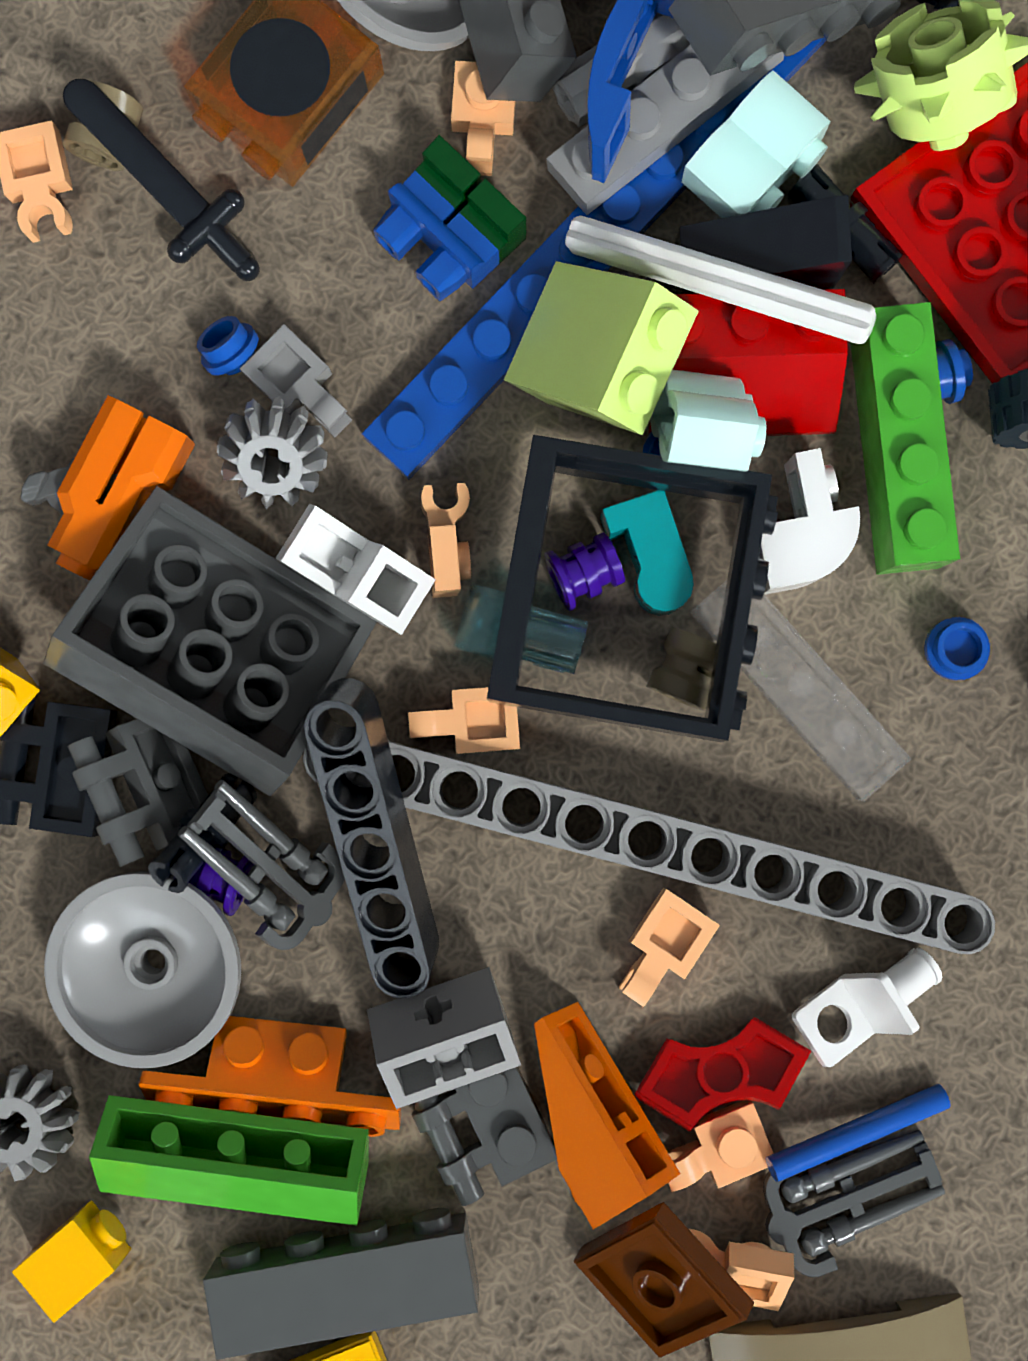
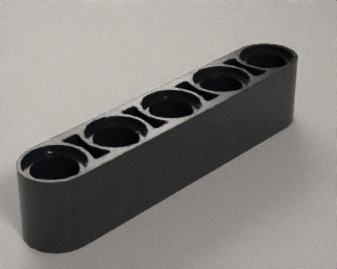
[304,678,439,998]

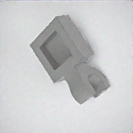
[240,324,352,438]

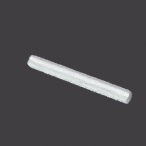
[565,216,876,344]

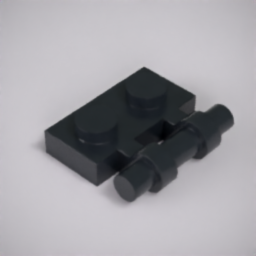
[0,699,118,837]

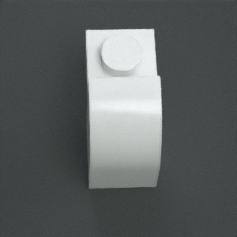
[759,448,860,595]
[276,504,436,635]

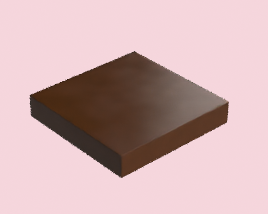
[573,1202,754,1358]

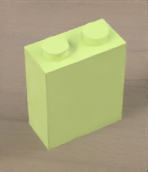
[504,261,699,435]

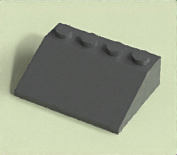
[43,486,377,797]

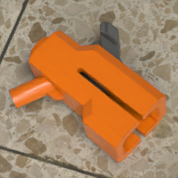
[20,395,195,580]

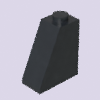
[664,195,852,294]

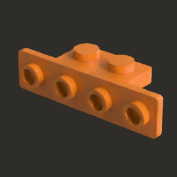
[139,1016,401,1137]

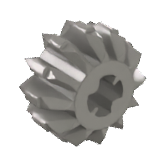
[217,395,328,509]
[0,1064,80,1182]

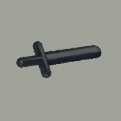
[63,79,260,281]

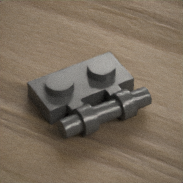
[67,719,208,867]
[411,1067,557,1206]

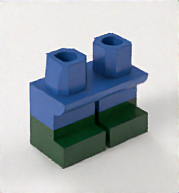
[373,135,527,301]

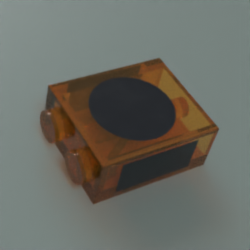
[184,0,384,187]

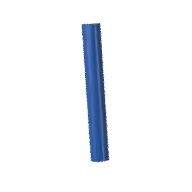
[766,1084,951,1182]

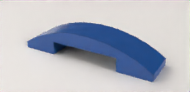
[588,0,674,183]

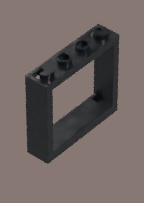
[487,435,778,742]

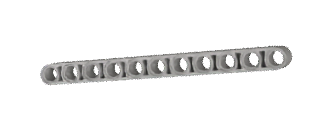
[303,741,995,954]

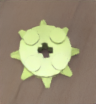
[854,0,1028,151]

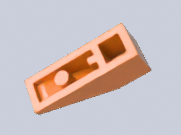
[534,1002,681,1229]

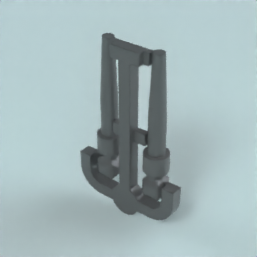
[178,780,345,950]
[763,1130,945,1277]

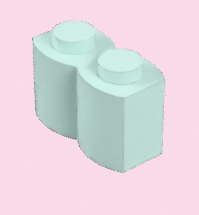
[682,70,831,218]
[650,370,766,472]

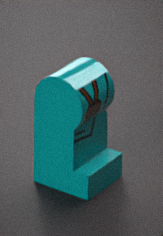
[600,490,694,616]

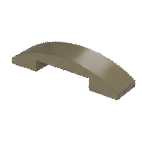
[708,1293,972,1361]

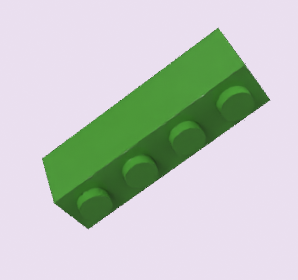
[850,302,960,575]
[89,1095,369,1226]

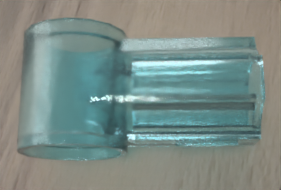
[453,585,588,675]

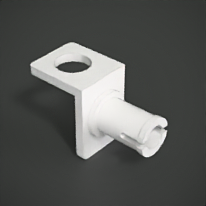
[792,948,942,1067]

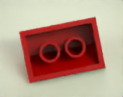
[648,289,848,436]

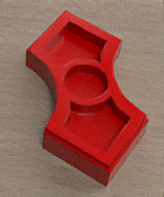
[634,1017,811,1131]

